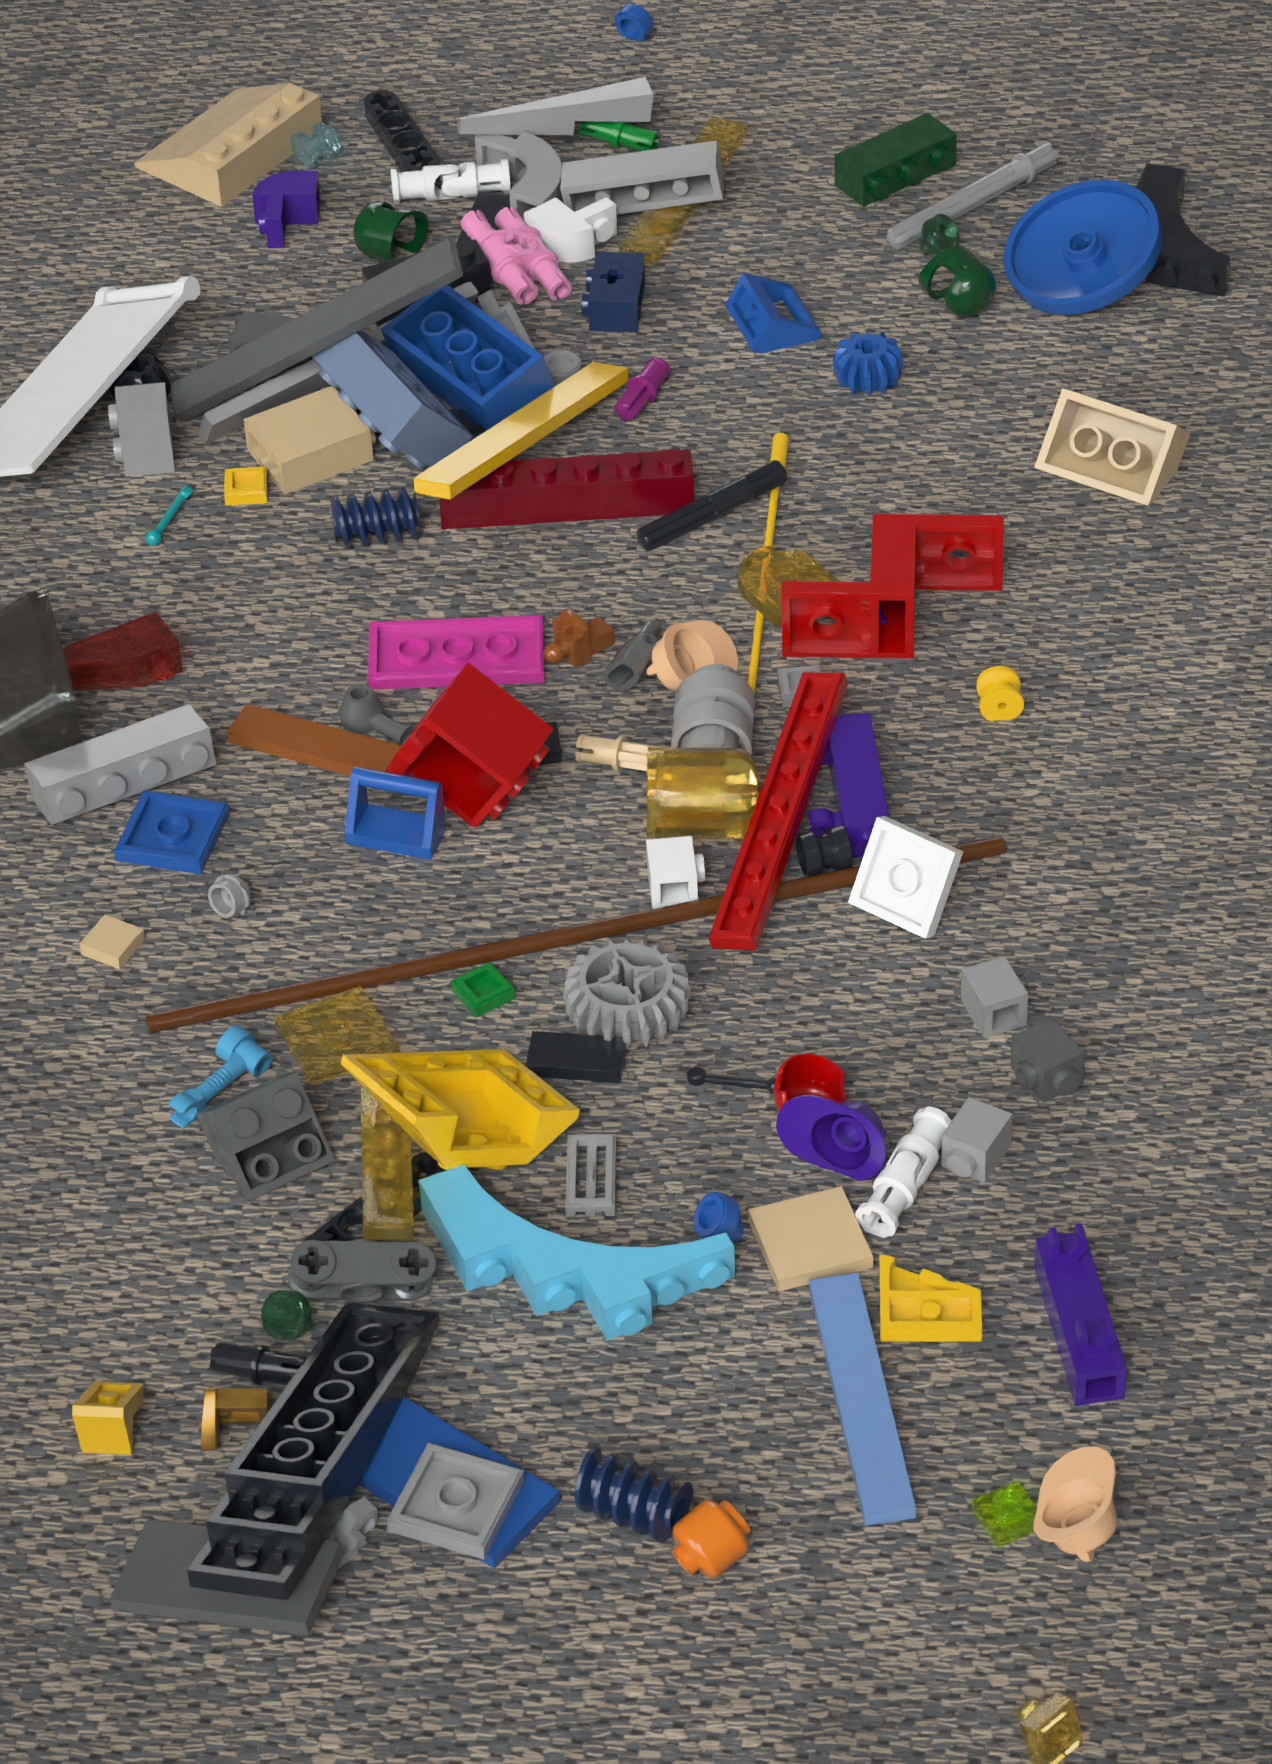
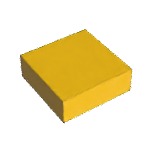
[224,467,267,505]

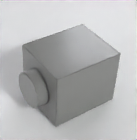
[961,956,1028,1038]
[941,1097,1013,1183]

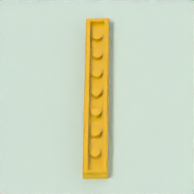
[414,362,629,500]

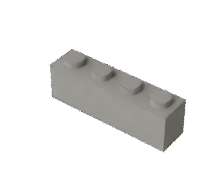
[560,140,724,215]
[24,704,217,825]

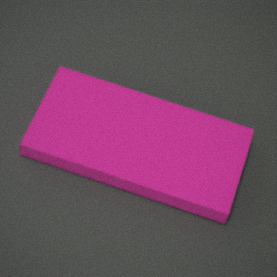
[368,615,544,690]

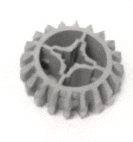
[563,936,691,1050]

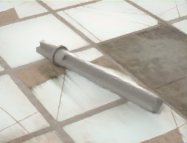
[886,142,1059,249]

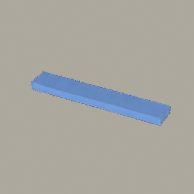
[809,1273,916,1526]

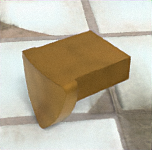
[201,1388,273,1451]

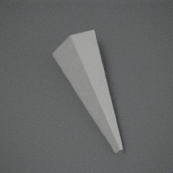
[457,77,654,135]

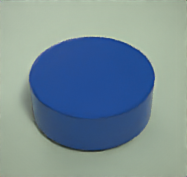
[615,4,654,41]

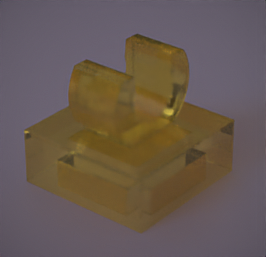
[1014,1692,1084,1764]

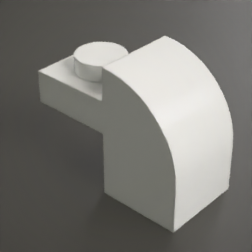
[524,197,617,263]

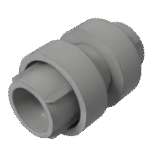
[671,664,755,786]

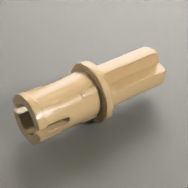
[575,734,666,773]

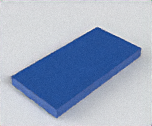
[358,1397,560,1569]

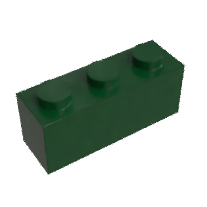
[834,112,957,207]

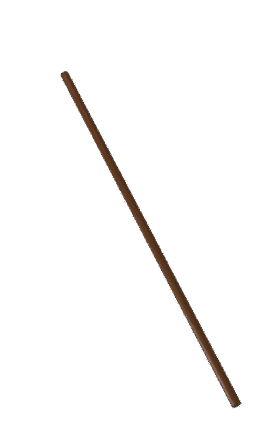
[146,836,1006,1033]

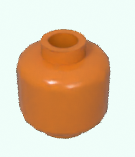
[671,1499,751,1578]

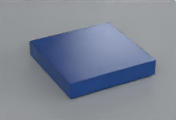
[114,790,230,874]

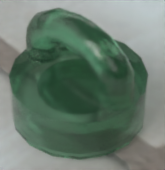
[919,214,960,255]
[261,1290,316,1340]

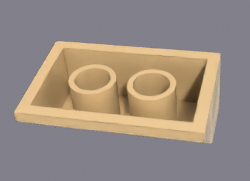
[1034,388,1191,507]

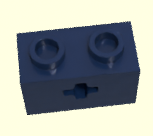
[581,251,646,333]

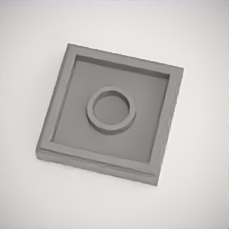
[387,1443,525,1560]

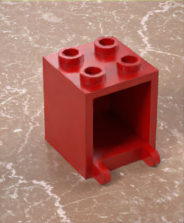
[385,662,553,828]

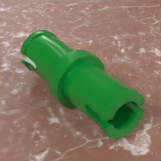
[579,121,660,151]

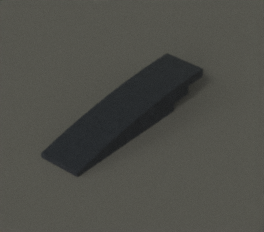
[187,1302,440,1600]

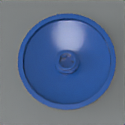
[1003,180,1163,315]

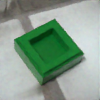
[451,962,516,1018]

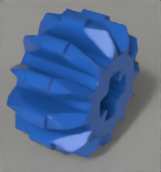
[833,331,903,396]

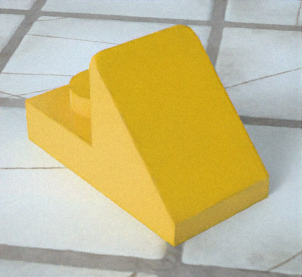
[72,1381,144,1455]

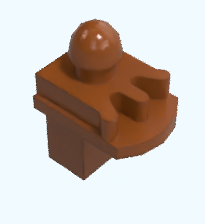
[543,609,615,668]

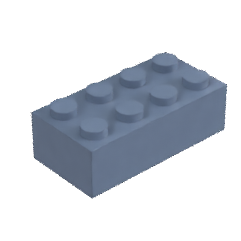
[311,330,473,470]

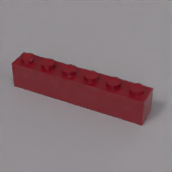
[439,449,694,530]

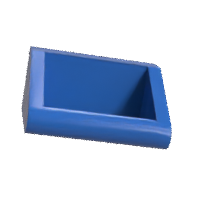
[725,272,822,353]
[345,766,446,860]

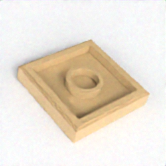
[748,1186,873,1292]

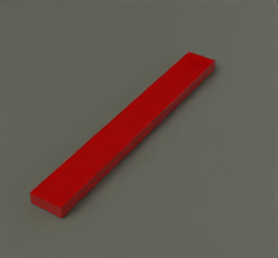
[709,672,848,950]

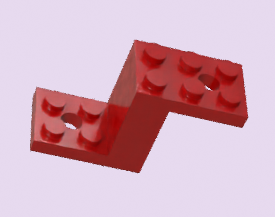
[781,514,1004,659]

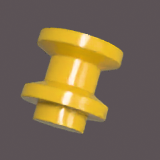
[976,666,1024,721]

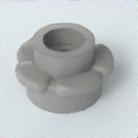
[208,874,250,918]

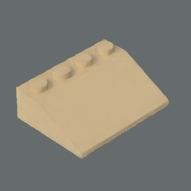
[134,83,323,207]

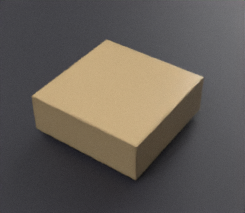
[79,915,145,969]

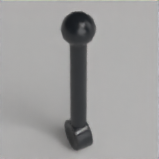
[687,1067,776,1094]

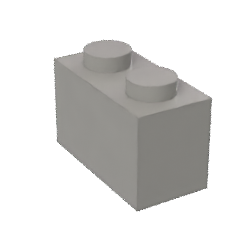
[108,382,175,477]

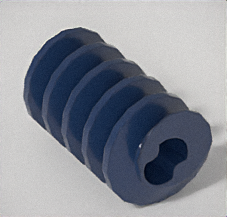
[330,487,420,548]
[575,1446,693,1542]

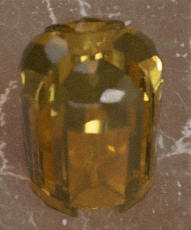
[646,747,757,838]

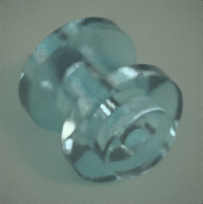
[291,122,341,170]

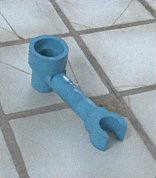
[168,1025,273,1129]

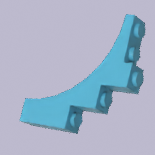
[419,1164,735,1341]

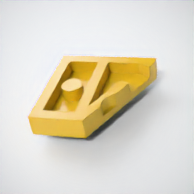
[879,1255,982,1342]

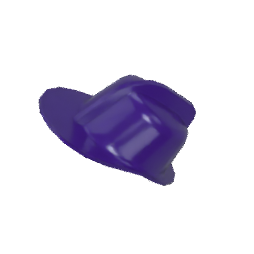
[776,1095,887,1181]

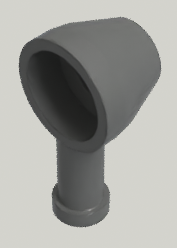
[340,684,414,745]

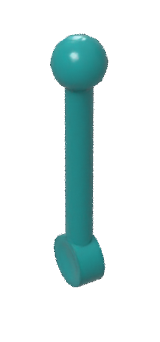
[145,484,193,546]

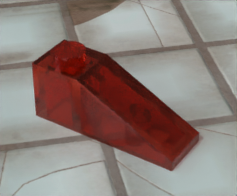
[37,612,183,693]

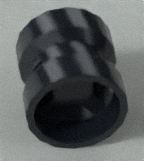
[795,824,853,877]

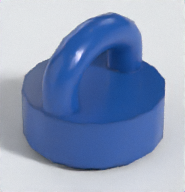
[694,1192,744,1242]

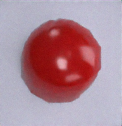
[773,1053,847,1112]

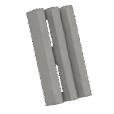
[565,1134,617,1217]

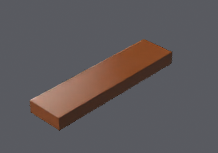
[227,704,402,776]

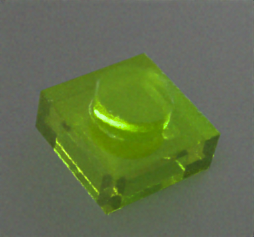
[972,1481,1037,1548]

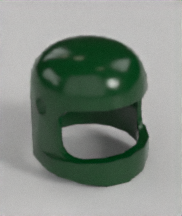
[353,201,429,261]
[918,245,996,318]

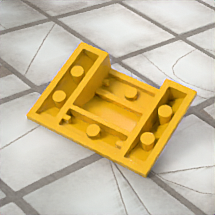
[341,1049,580,1170]

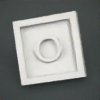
[848,816,963,939]

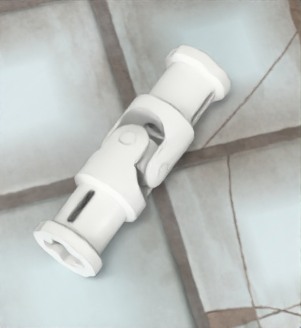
[390,158,511,204]
[855,1106,952,1238]

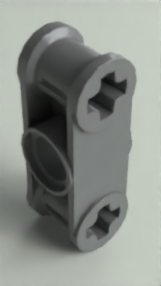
[287,1239,436,1303]

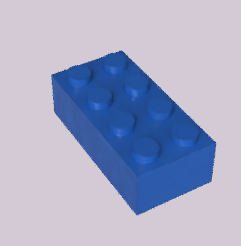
[381,285,555,431]

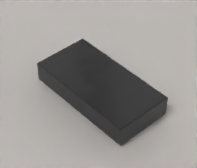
[525,1031,627,1083]

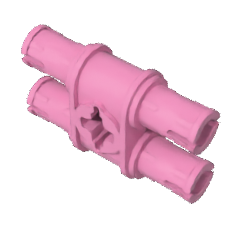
[461,207,572,305]

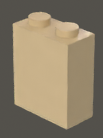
[244,386,376,495]

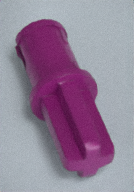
[614,357,671,422]

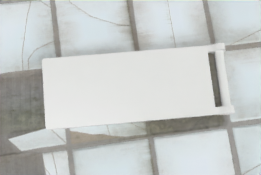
[0,276,200,477]

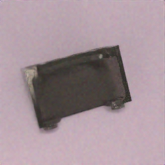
[0,588,82,772]

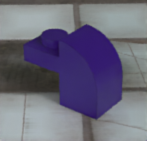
[252,171,321,248]

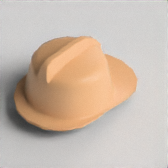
[646,620,739,692]
[1033,1446,1118,1563]

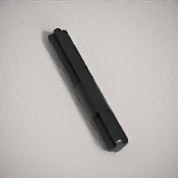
[636,460,787,551]

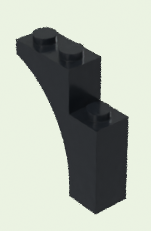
[1135,163,1231,297]

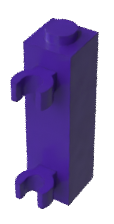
[809,713,890,858]
[1034,1223,1127,1406]

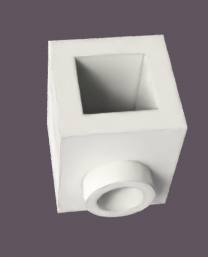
[646,836,705,909]

